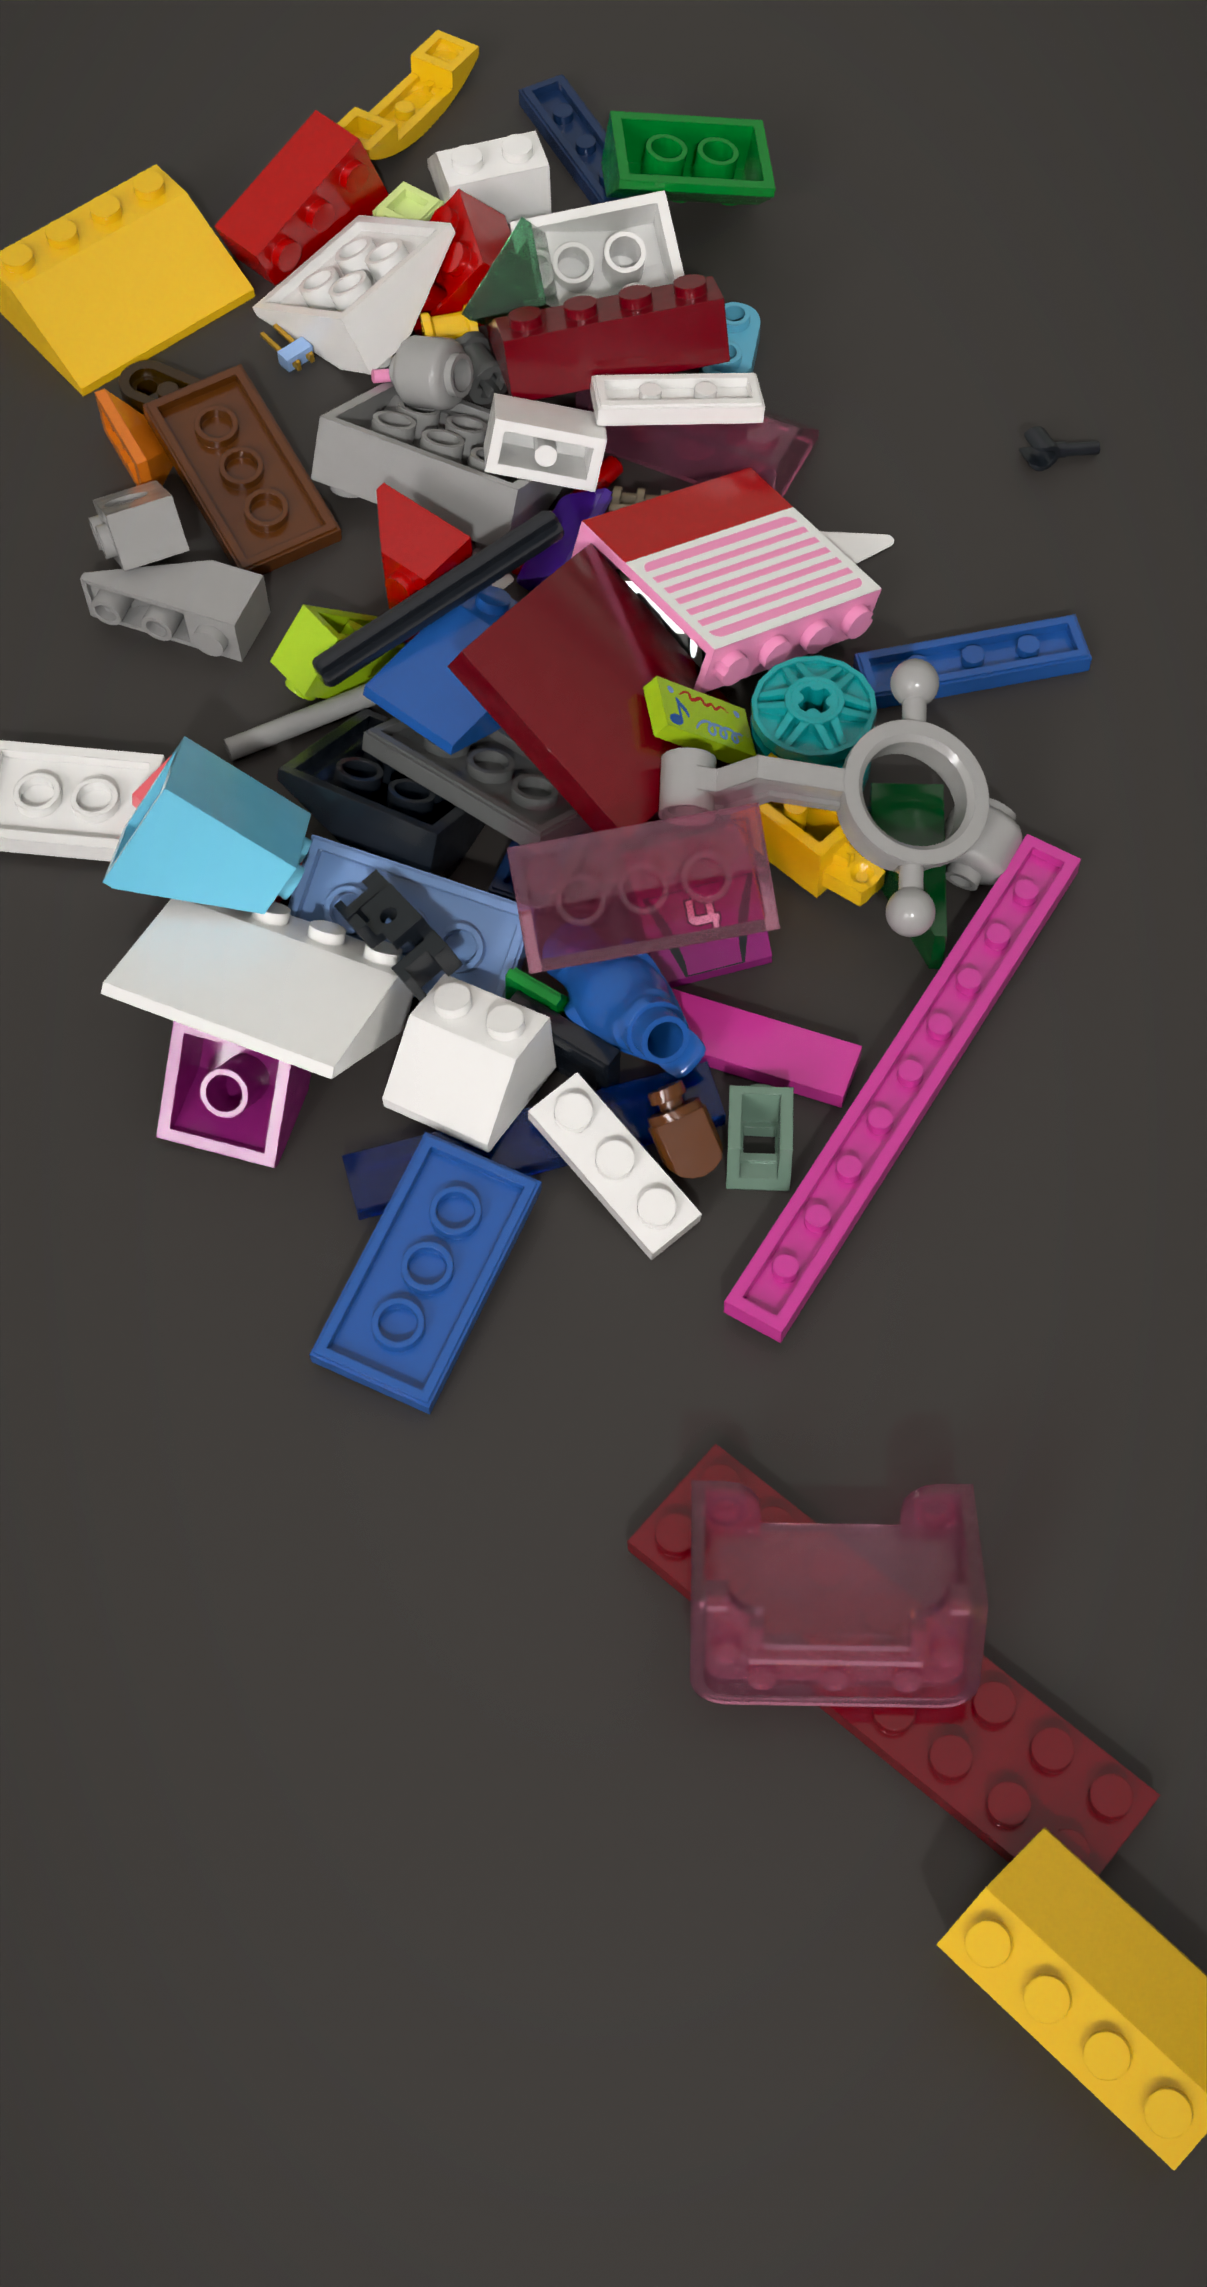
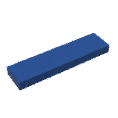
[853,614,1092,709]

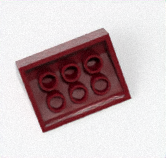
[486,274,730,400]

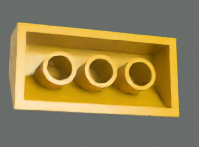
[937,1827,1207,2171]

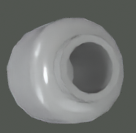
[389,335,474,410]
[945,798,1023,891]

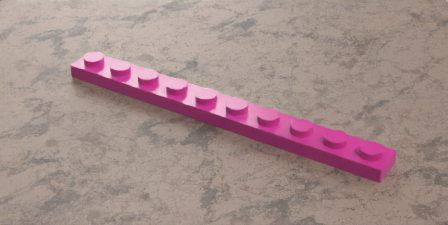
[724,834,1081,1343]

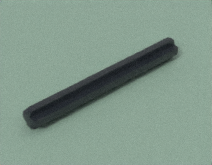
[312,511,564,687]

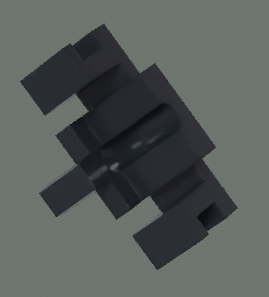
[334,870,463,1001]

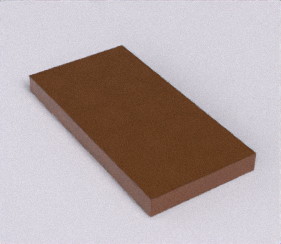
[143,364,342,575]

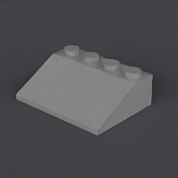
[311,382,563,550]

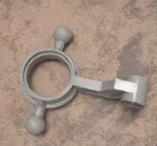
[658,658,990,937]

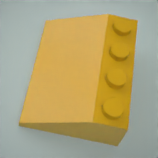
[0,164,255,397]

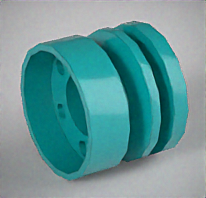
[750,655,877,791]

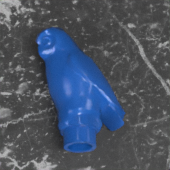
[543,923,706,1078]

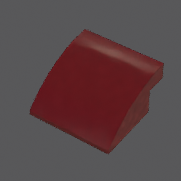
[447,543,731,851]

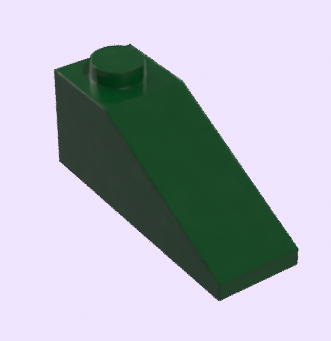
[867,783,947,969]

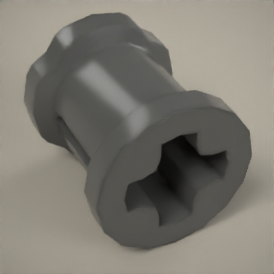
[455,331,508,405]

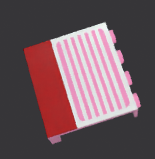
[571,467,882,693]

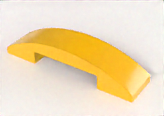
[337,30,479,160]

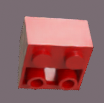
[414,189,525,336]

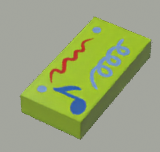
[643,676,756,764]

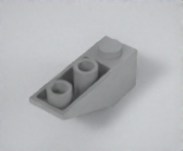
[80,560,271,662]

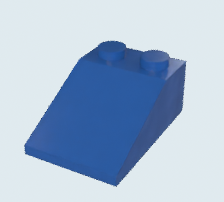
[363,585,518,755]

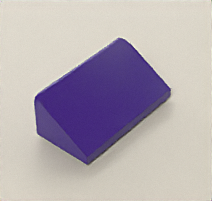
[517,488,613,591]

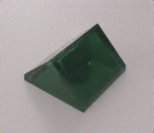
[462,217,559,326]

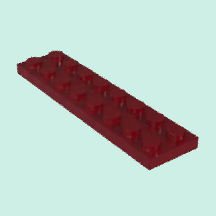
[627,1444,1160,1876]

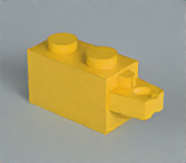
[729,752,886,907]

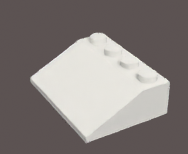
[101,899,413,1079]

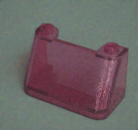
[690,1480,988,1708]

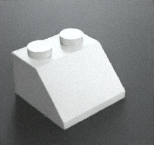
[427,130,552,224]
[382,973,556,1153]

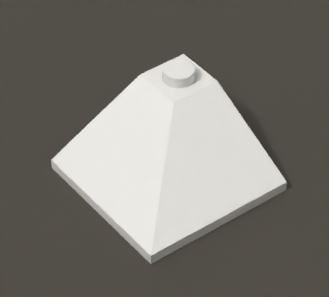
[510,190,684,309]
[252,215,456,375]

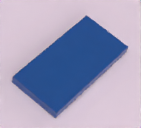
[309,1132,542,1415]

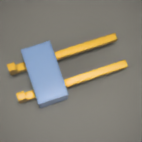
[260,323,315,372]

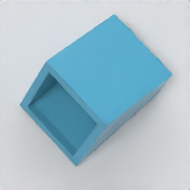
[103,736,312,914]

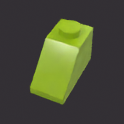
[270,604,405,701]

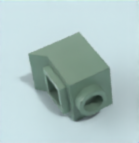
[726,1084,794,1191]

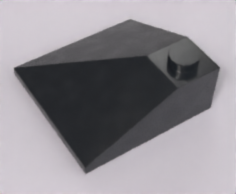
[277,708,486,879]

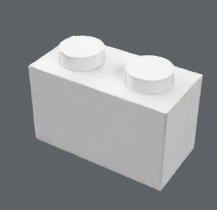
[484,393,607,492]

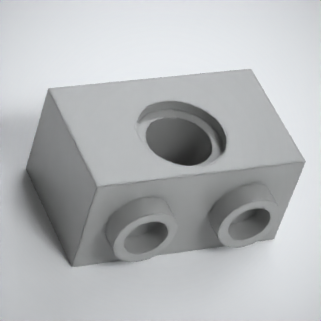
[88,480,190,571]

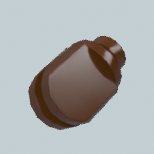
[647,1079,723,1179]

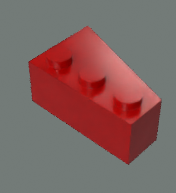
[214,110,389,286]

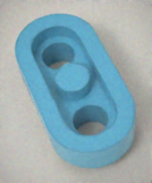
[699,302,761,373]

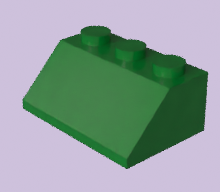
[601,111,776,206]

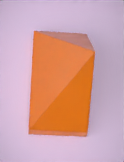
[94,388,173,486]

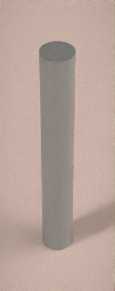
[223,683,376,761]

